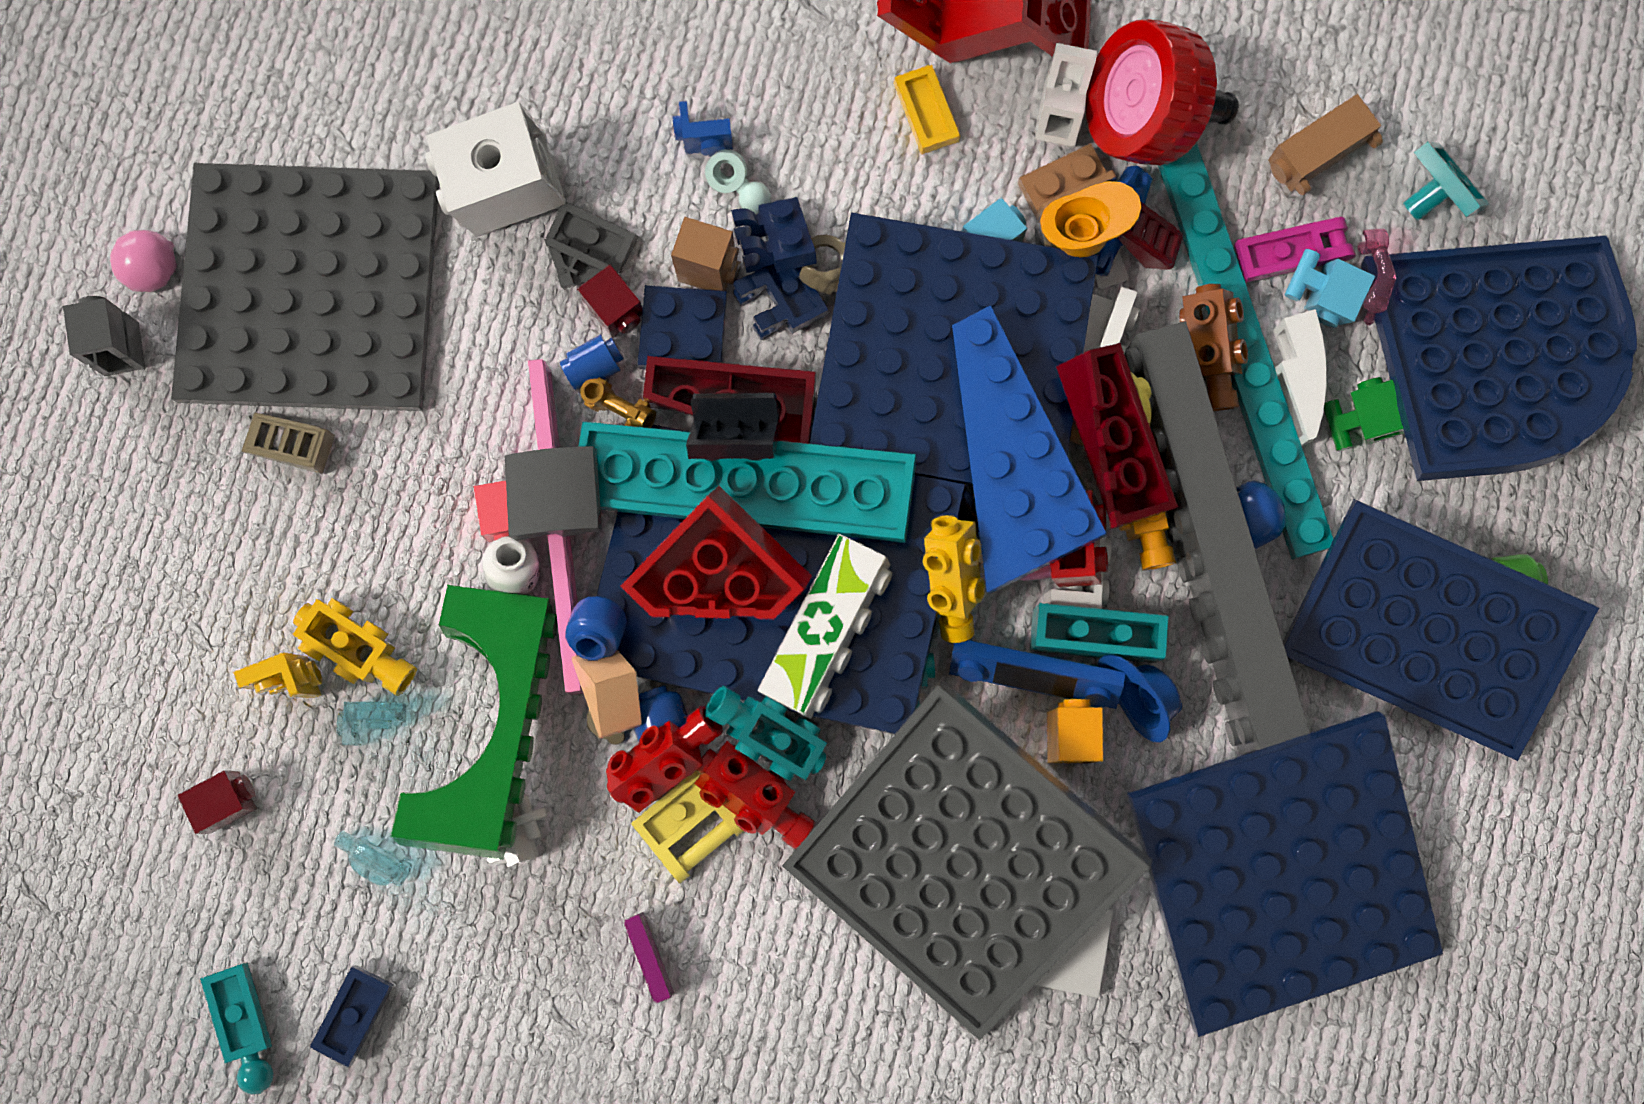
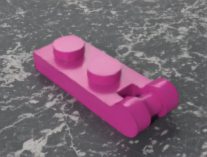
[1234,217,1356,283]

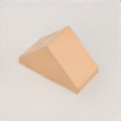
[571,650,642,739]

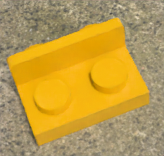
[233,652,323,698]

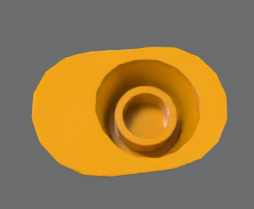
[1040,181,1142,258]

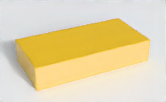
[894,64,960,155]

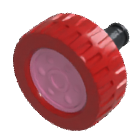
[1085,19,1239,165]

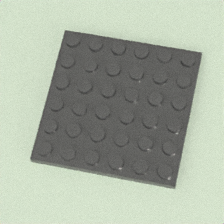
[171,163,439,411]
[782,680,1152,1040]

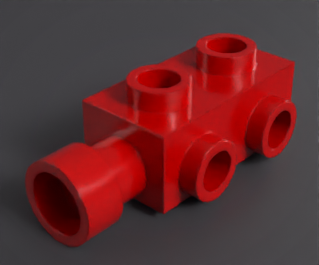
[606,705,723,813]
[694,741,815,850]

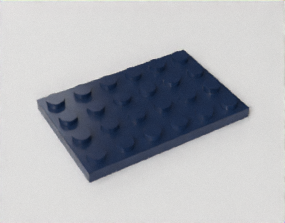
[1283,499,1599,761]

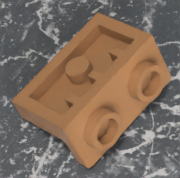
[1018,144,1117,224]

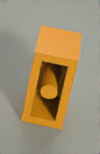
[1047,699,1103,764]

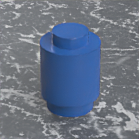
[559,334,624,391]

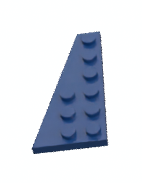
[952,305,1108,594]

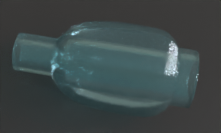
[334,831,412,887]

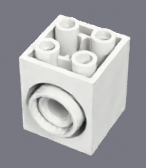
[425,102,566,237]

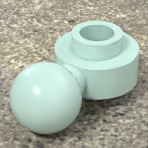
[705,149,771,214]

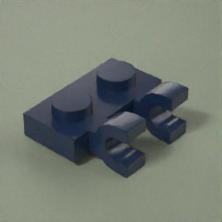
[731,197,817,273]
[733,264,828,340]

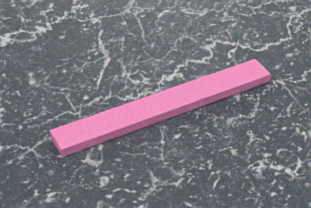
[528,359,584,695]

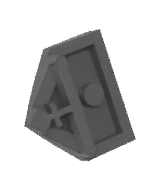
[544,202,639,289]

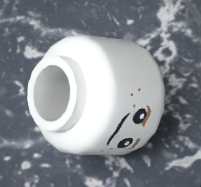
[482,536,540,595]

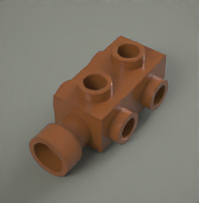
[1179,284,1248,412]

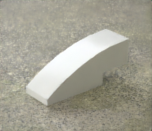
[1273,309,1326,447]

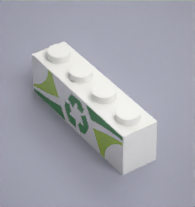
[757,534,892,719]

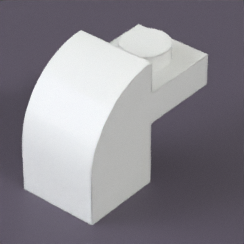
[1035,43,1097,147]

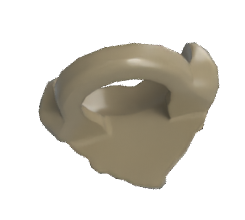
[799,235,846,295]

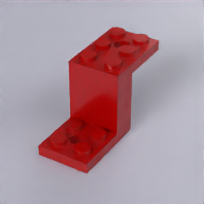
[877,0,1091,64]

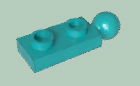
[200,962,274,1095]

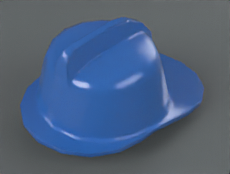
[1097,654,1183,743]

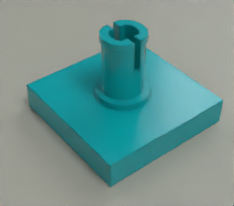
[1404,141,1490,221]

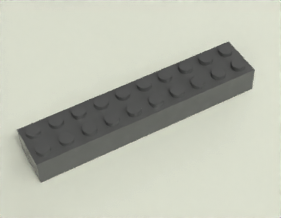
[1124,321,1310,753]

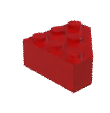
[620,486,812,619]

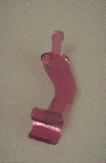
[1358,228,1397,325]

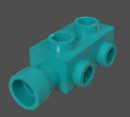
[705,686,827,782]

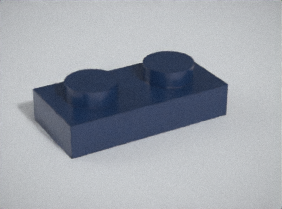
[309,965,394,1067]

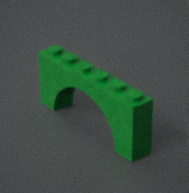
[390,585,558,860]

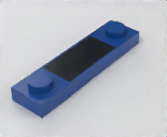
[949,640,1126,709]

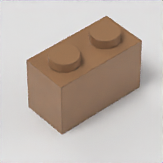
[671,216,741,291]

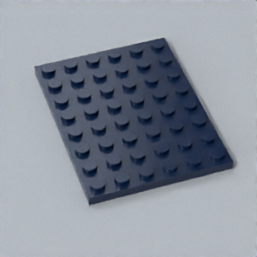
[596,424,966,735]

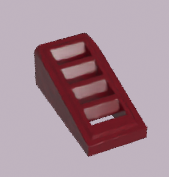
[1116,201,1183,270]

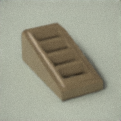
[242,412,335,474]

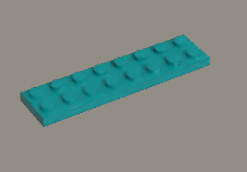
[579,421,917,543]

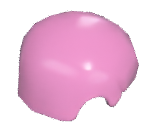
[110,230,177,292]

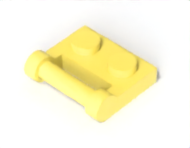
[631,770,743,884]

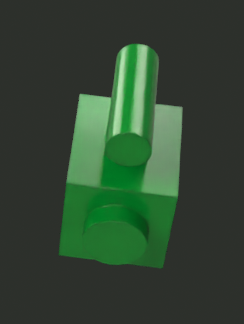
[1324,377,1404,452]

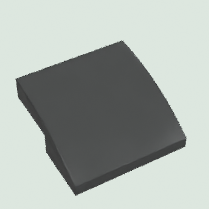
[504,446,602,541]

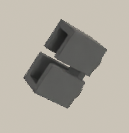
[63,296,146,376]

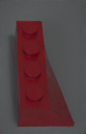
[1056,343,1178,529]
[643,356,816,444]

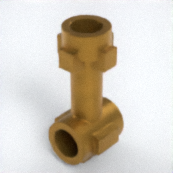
[580,377,656,428]

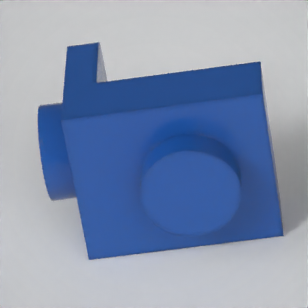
[673,101,733,156]

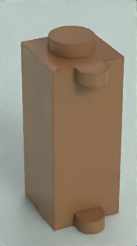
[1268,94,1383,195]

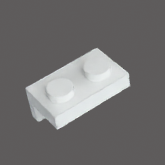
[1083,287,1140,353]

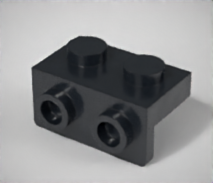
[686,393,781,461]

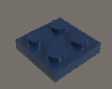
[638,285,727,369]

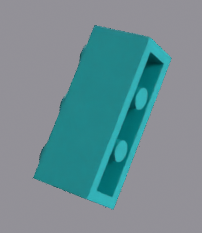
[1030,603,1169,663]

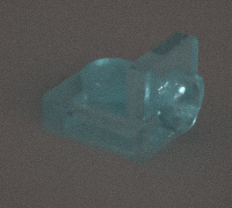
[337,702,406,746]

